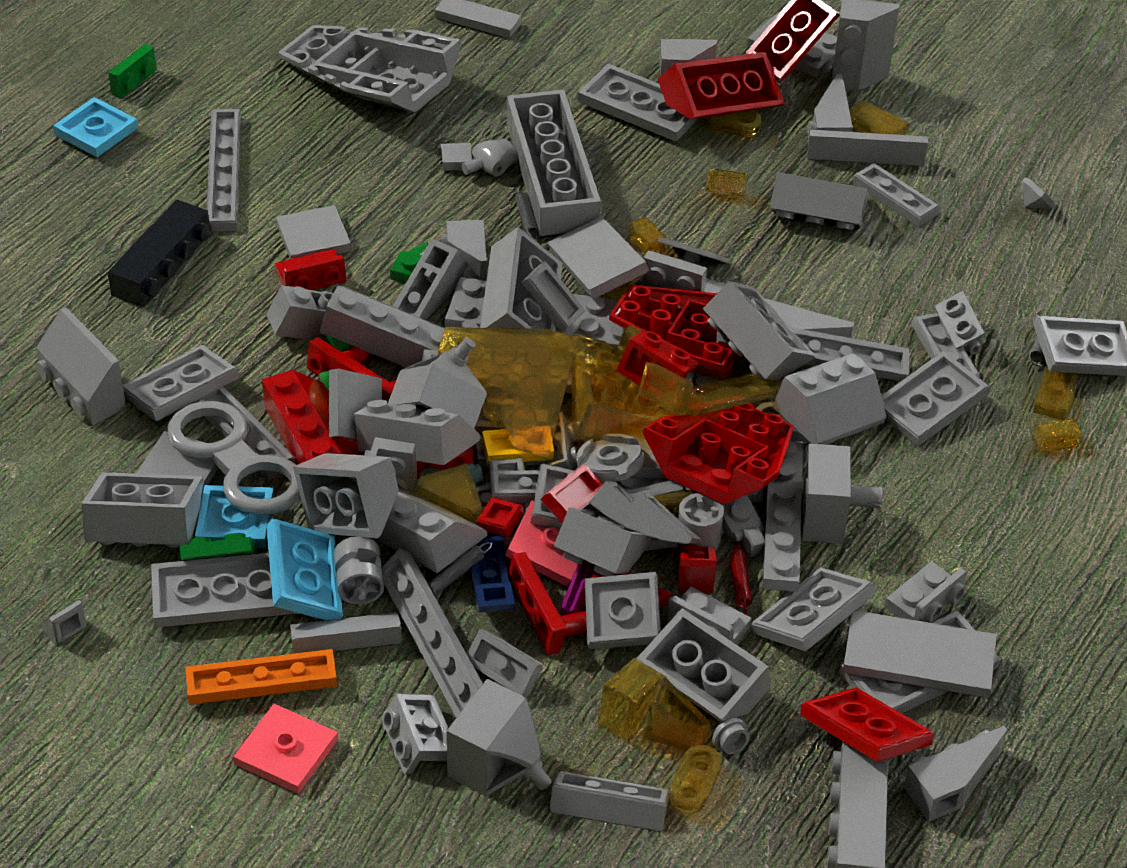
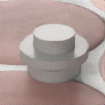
[712,718,749,754]

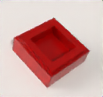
[476,497,524,538]

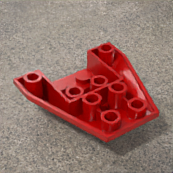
[609,284,742,382]
[643,400,794,504]

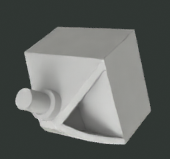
[388,337,487,428]
[446,679,552,796]

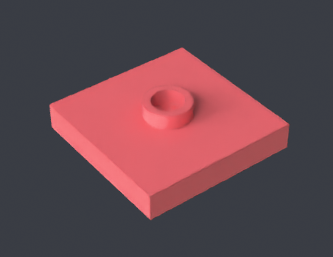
[505,500,578,587]
[233,704,338,794]

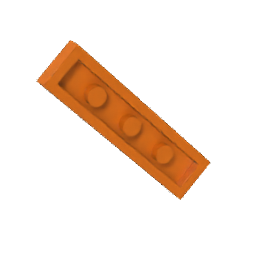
[185,649,337,705]

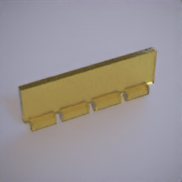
[665,373,783,416]

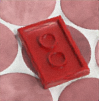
[800,687,934,762]

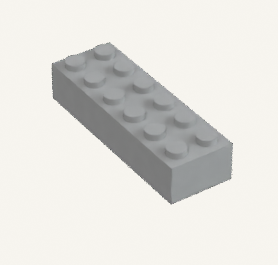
[506,90,601,236]

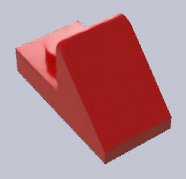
[678,544,717,595]

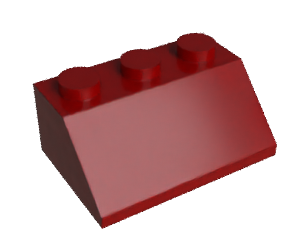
[747,0,840,81]

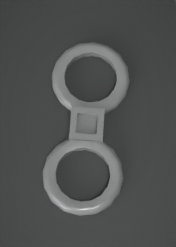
[167,401,301,515]

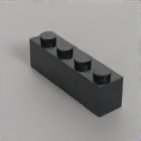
[108,199,211,307]

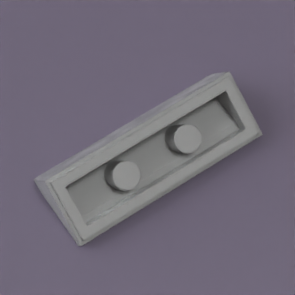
[290,612,402,654]
[550,771,670,831]

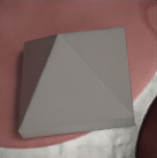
[1022,177,1055,209]

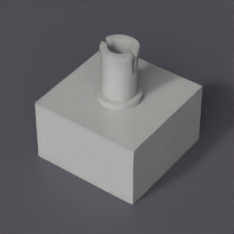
[802,443,883,544]

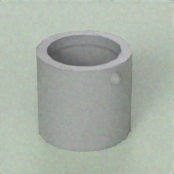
[678,493,724,549]

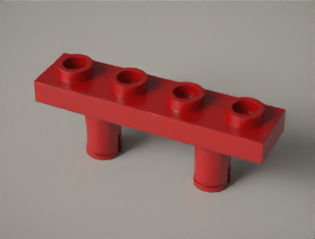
[307,337,397,403]

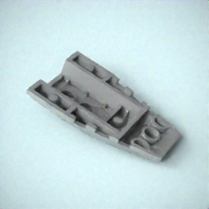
[277,25,461,112]

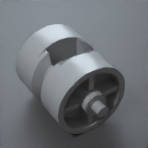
[334,536,384,604]

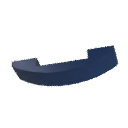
[468,521,515,612]

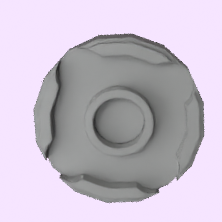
[576,434,645,482]

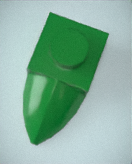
[390,242,429,283]

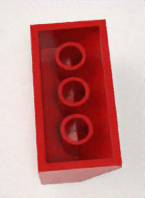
[657,52,785,119]
[262,370,365,465]

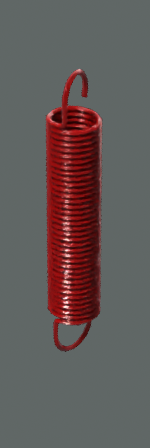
[730,543,752,615]

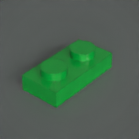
[108,43,157,99]
[180,533,257,561]

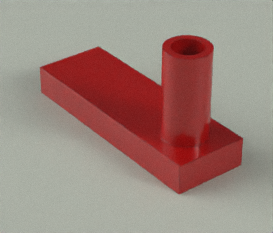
[508,552,587,655]

